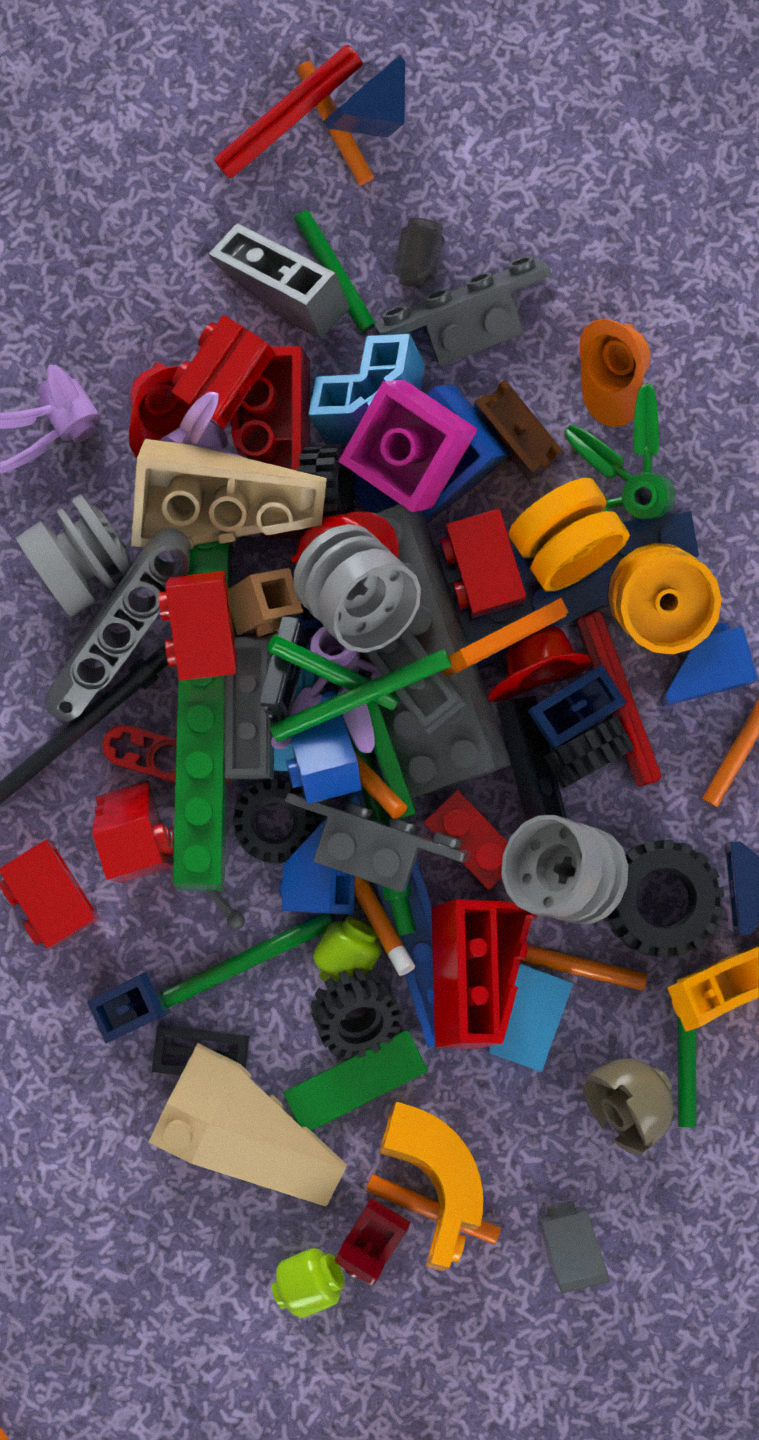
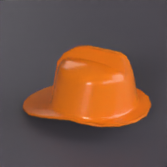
[579,318,651,428]

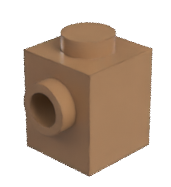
[228,568,303,637]

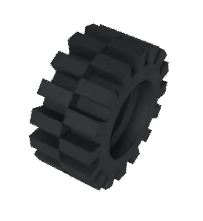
[297,444,356,518]
[544,716,635,789]
[233,779,317,863]
[311,969,402,1058]

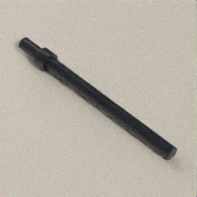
[0,637,173,805]

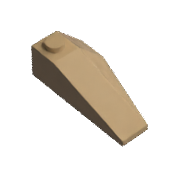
[131,439,327,551]
[148,1043,347,1207]

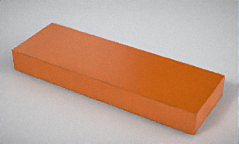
[441,598,568,678]

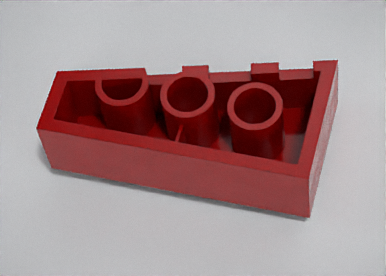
[230,346,310,539]

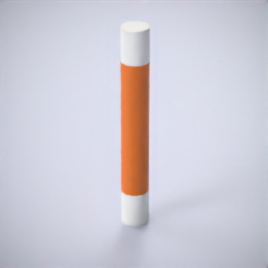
[354,876,415,976]

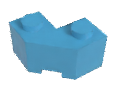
[309,334,425,445]

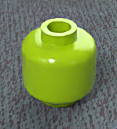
[313,917,381,983]
[272,1248,345,1318]

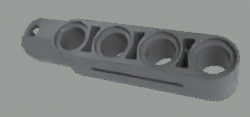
[45,528,191,722]

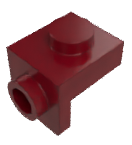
[334,1198,411,1285]

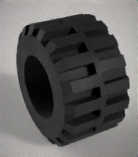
[605,839,724,958]

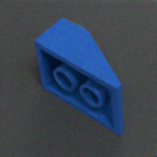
[352,385,511,524]

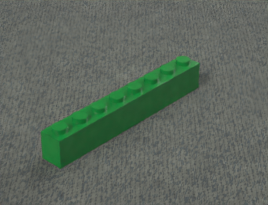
[173,541,232,891]

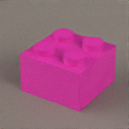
[338,379,478,512]

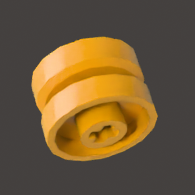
[508,478,630,591]
[608,543,722,654]

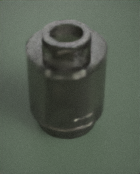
[392,218,445,289]

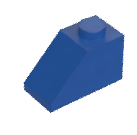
[661,622,758,707]
[286,690,362,804]
[280,819,355,914]

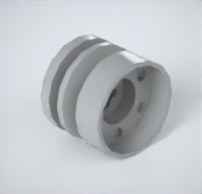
[16,494,131,618]
[293,524,421,653]
[501,815,628,924]

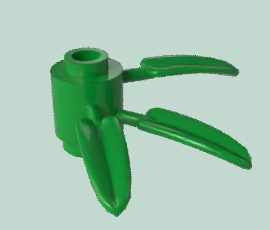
[565,383,676,519]

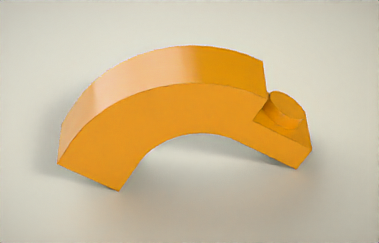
[667,944,759,1032]
[378,1102,484,1271]

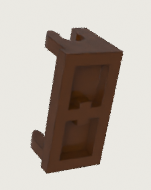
[474,380,565,482]

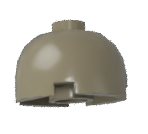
[583,1058,674,1155]

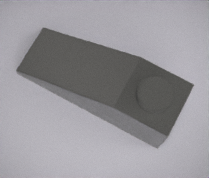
[209,223,349,339]
[538,1201,610,1294]

